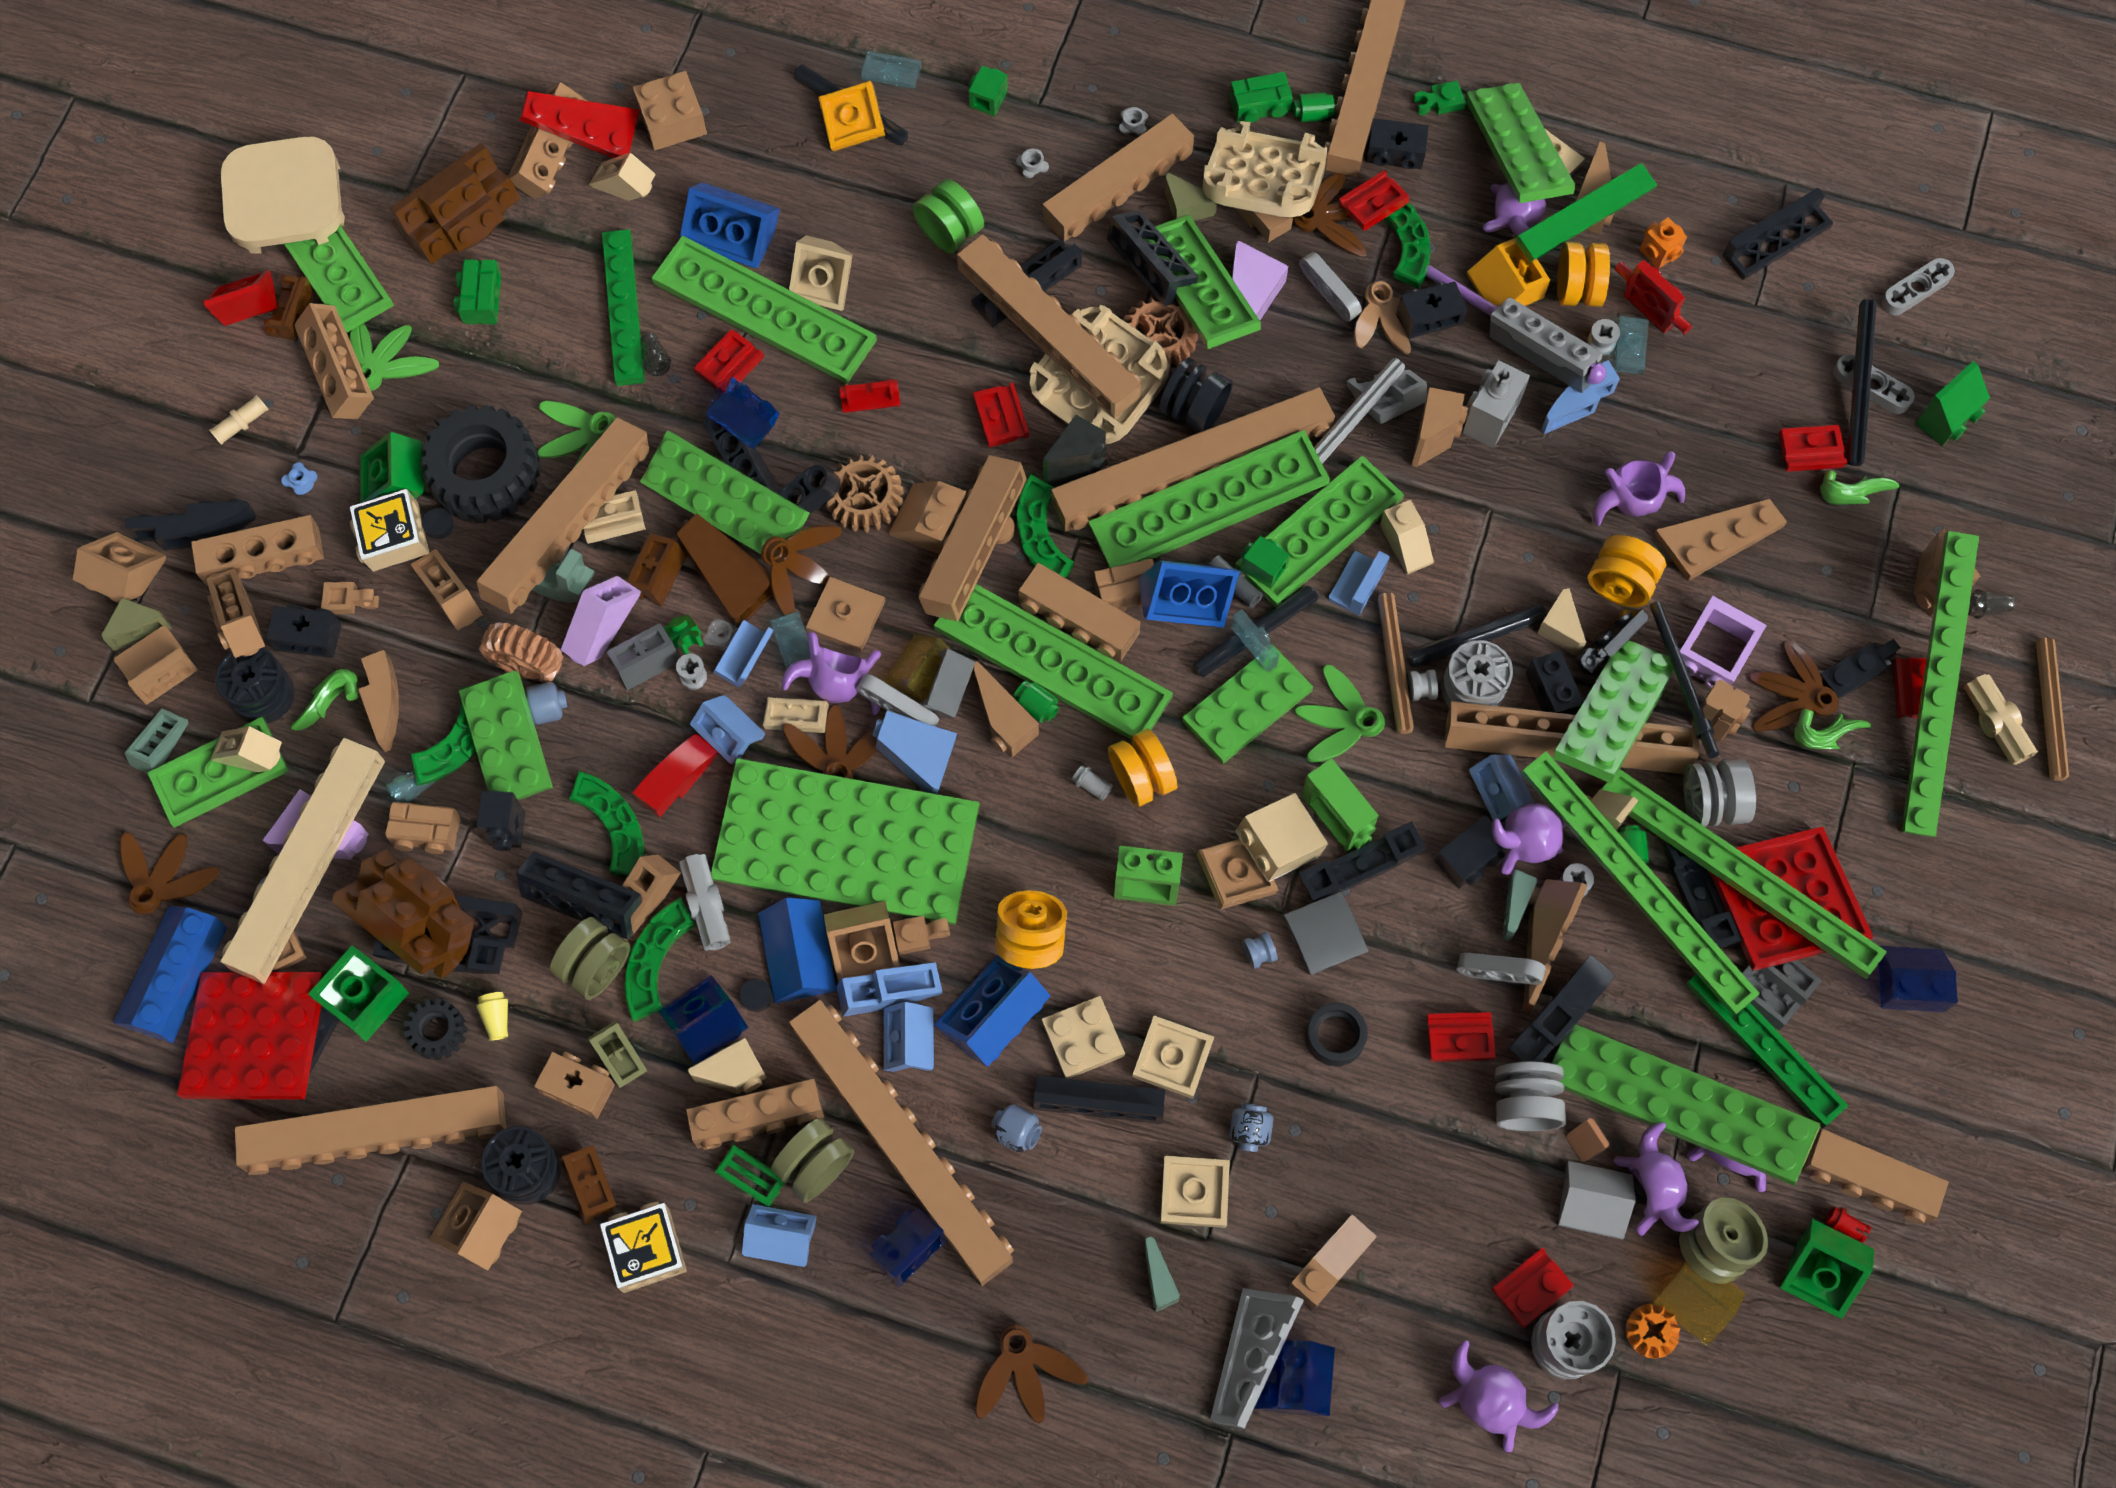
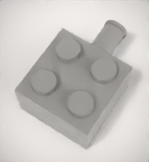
[1463,360,1530,449]

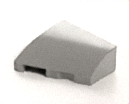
[1347,370,1427,424]

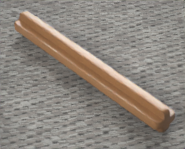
[1378,593,1414,734]
[2036,638,2069,781]

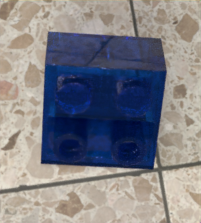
[1254,1340,1335,1416]

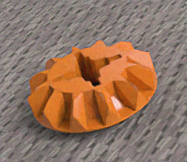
[1626,1303,1681,1359]

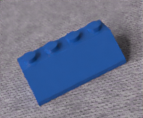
[113,907,227,1044]

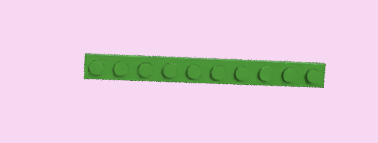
[1901,531,1979,838]
[1521,751,1760,1015]
[1601,769,1887,979]

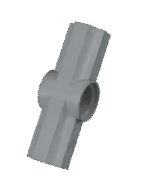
[679,854,731,951]

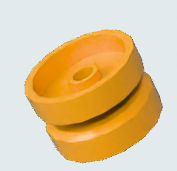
[1557,242,1610,307]
[1587,535,1666,608]
[1108,728,1178,808]
[995,890,1067,969]

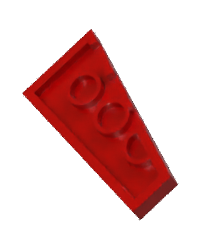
[519,91,640,158]

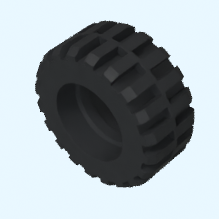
[420,405,541,523]

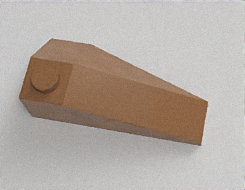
[1523,879,1588,1013]

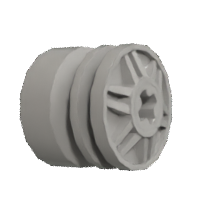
[1441,640,1513,708]
[1683,759,1756,827]
[1494,1061,1566,1131]
[1531,1301,1616,1380]

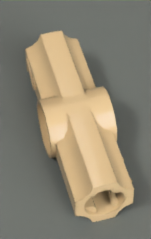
[1963,674,2038,765]

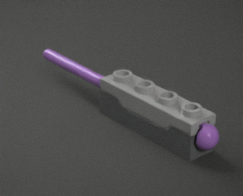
[1426,265,1606,393]

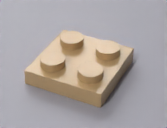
[1042,996,1125,1079]
[1132,1016,1214,1099]
[1161,1156,1230,1228]

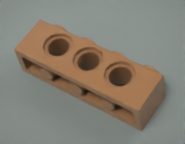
[294,303,374,419]
[191,515,324,586]

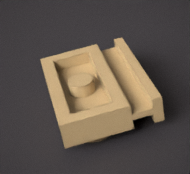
[583,490,646,544]

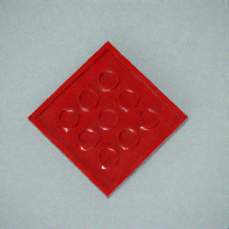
[1709,826,1874,971]
[177,972,325,1100]

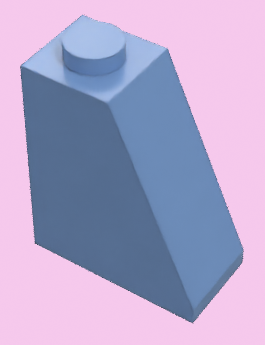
[872,711,957,794]

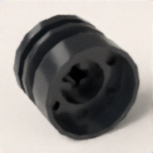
[1159,357,1233,433]
[215,648,295,723]
[481,1126,561,1205]

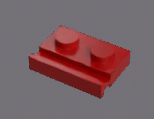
[1339,170,1409,231]
[693,329,764,397]
[973,382,1029,448]
[1778,425,1847,472]
[1892,657,1926,719]
[1426,1012,1496,1062]
[1491,1248,1574,1328]

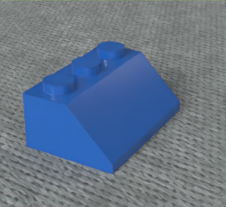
[679,182,780,268]
[934,955,1050,1067]

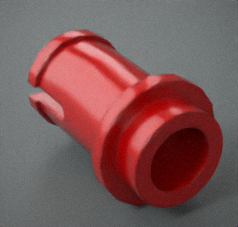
[1825,1206,1871,1243]

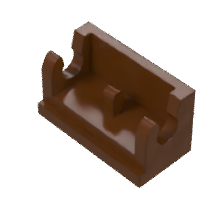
[264,275,315,341]
[626,534,686,607]
[561,1145,616,1226]

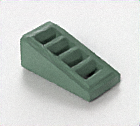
[125,708,189,774]
[1503,869,1537,942]
[1144,1236,1180,1312]

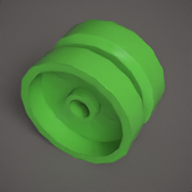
[913,179,984,254]

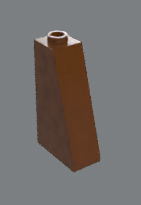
[677,513,773,630]

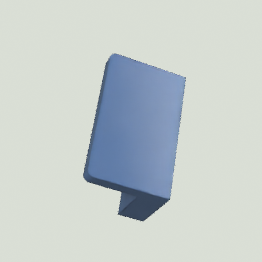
[1329,551,1390,616]
[713,620,774,688]
[690,695,765,765]
[1469,755,1534,823]
[884,1002,934,1072]
[742,1204,817,1267]

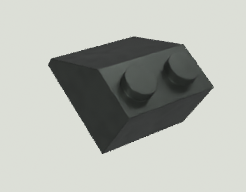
[1043,415,1107,487]

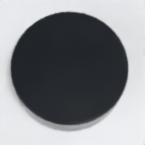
[422,508,454,539]
[740,979,772,1012]

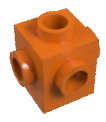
[1640,217,1687,270]

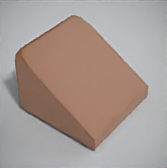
[1566,1118,1609,1162]

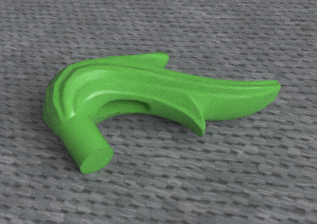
[1820,470,1899,505]
[291,669,359,731]
[1794,709,1871,749]

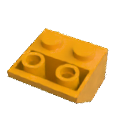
[1467,238,1550,306]

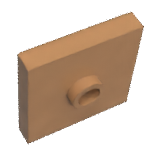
[806,577,885,652]
[1197,839,1278,910]

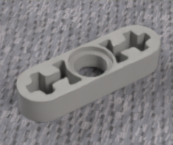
[1299,252,1362,322]
[1881,258,1955,315]
[1833,355,1915,414]
[856,674,939,727]
[1456,953,1546,985]

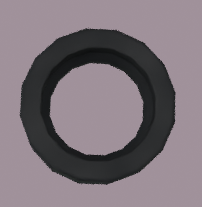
[1305,1002,1368,1067]

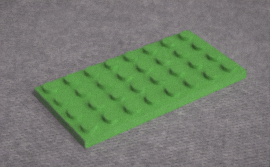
[711,758,980,925]

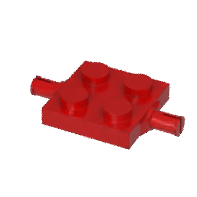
[1614,260,1693,335]

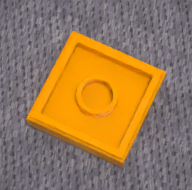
[818,81,885,151]

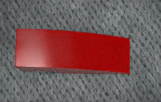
[632,734,720,818]

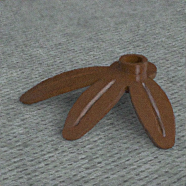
[1294,173,1367,257]
[761,525,842,619]
[1750,641,1839,732]
[782,704,878,779]
[121,832,220,914]
[975,1324,1089,1424]

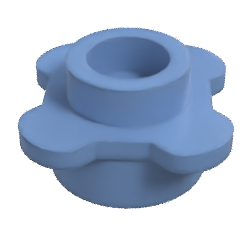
[281,462,318,495]

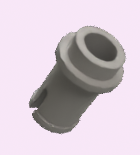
[1072,765,1113,802]

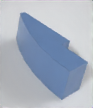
[1541,360,1620,434]
[836,962,942,1017]

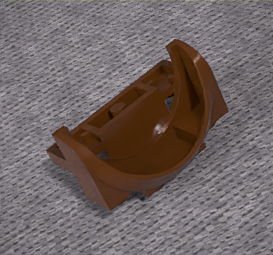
[390,143,521,265]
[332,849,474,979]

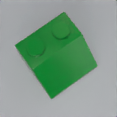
[1916,361,1990,446]
[359,432,425,503]
[308,945,409,1042]
[1780,1219,1874,1319]

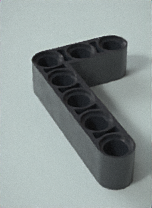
[704,408,841,515]

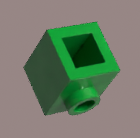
[969,66,1008,117]
[1241,535,1290,589]

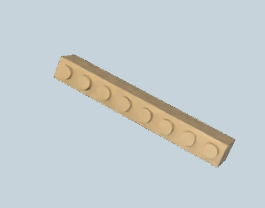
[220,738,385,984]

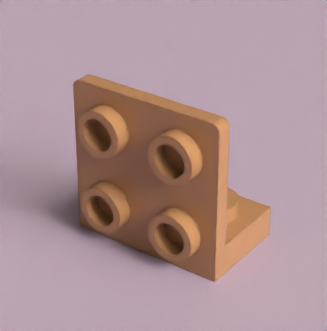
[114,625,198,705]

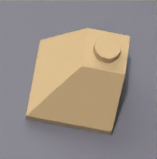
[789,235,853,311]

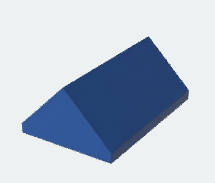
[1138,560,1240,627]
[758,898,837,1004]

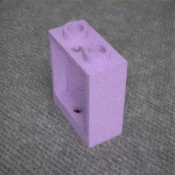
[1680,596,1767,688]

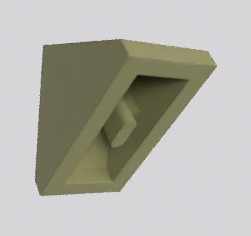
[1164,173,1217,221]
[102,598,172,651]
[588,1021,647,1088]

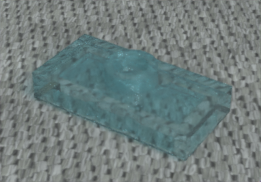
[861,51,922,89]
[1614,316,1649,375]
[1232,609,1279,672]
[770,611,810,670]

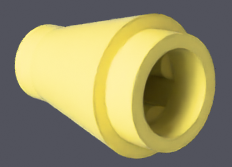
[476,992,508,1041]

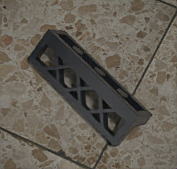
[1722,188,1833,280]
[1107,210,1199,306]
[971,239,1082,328]
[516,852,642,940]
[425,895,523,949]
[1033,1075,1165,1124]

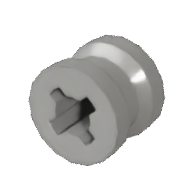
[1587,319,1620,355]
[1408,670,1438,701]
[1559,863,1594,897]

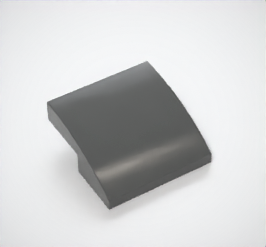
[1283,891,1368,975]
[1742,960,1822,1031]

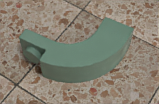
[532,549,595,603]

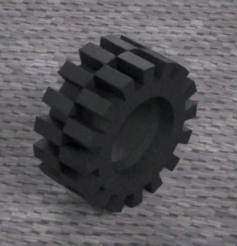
[404,998,467,1061]

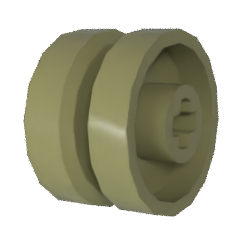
[550,917,631,1000]
[771,1118,855,1203]
[1679,1197,1768,1284]

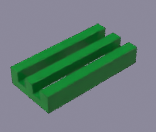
[715,1145,787,1207]

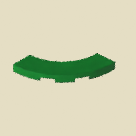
[1383,203,1431,289]
[1017,474,1074,578]
[410,686,476,786]
[569,771,645,878]
[625,897,695,1023]

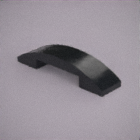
[1299,821,1426,901]
[1663,840,1742,948]
[372,934,506,974]

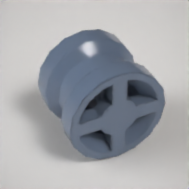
[1242,931,1278,969]

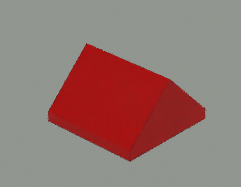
[203,270,278,326]

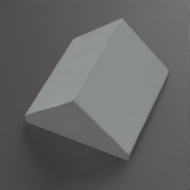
[1557,1161,1636,1240]

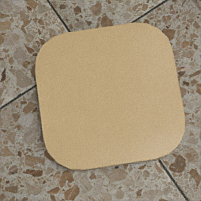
[1203,121,1327,217]
[221,137,345,254]
[1029,305,1170,444]

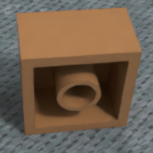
[633,71,707,151]

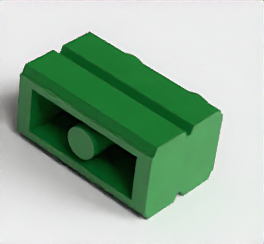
[1229,72,1293,123]
[454,260,502,324]

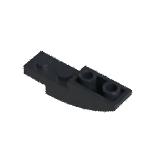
[125,499,256,551]
[1507,954,1615,1062]

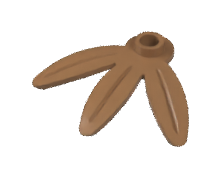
[1354,281,1411,354]

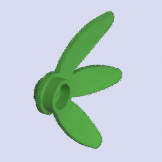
[350,323,439,391]
[538,401,616,466]
[1295,664,1385,762]

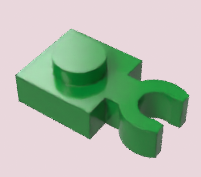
[1413,80,1466,115]
[663,614,704,655]

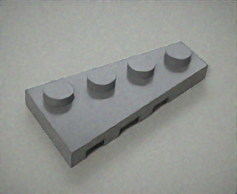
[1210,1288,1304,1429]

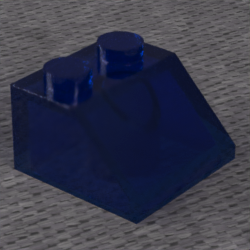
[706,377,780,450]
[1879,946,1958,1012]
[659,975,749,1064]
[870,1208,947,1288]

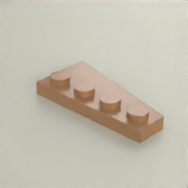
[1654,499,1787,581]

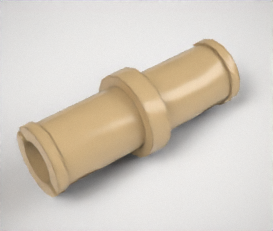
[209,395,269,445]

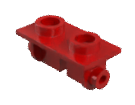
[840,378,901,413]

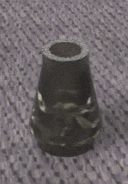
[641,333,671,376]
[1968,589,2014,619]

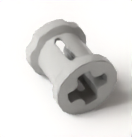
[676,654,707,690]

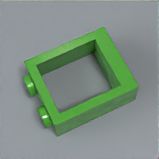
[1301,758,1379,852]
[1114,846,1183,906]

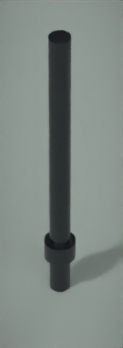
[1650,601,1720,759]

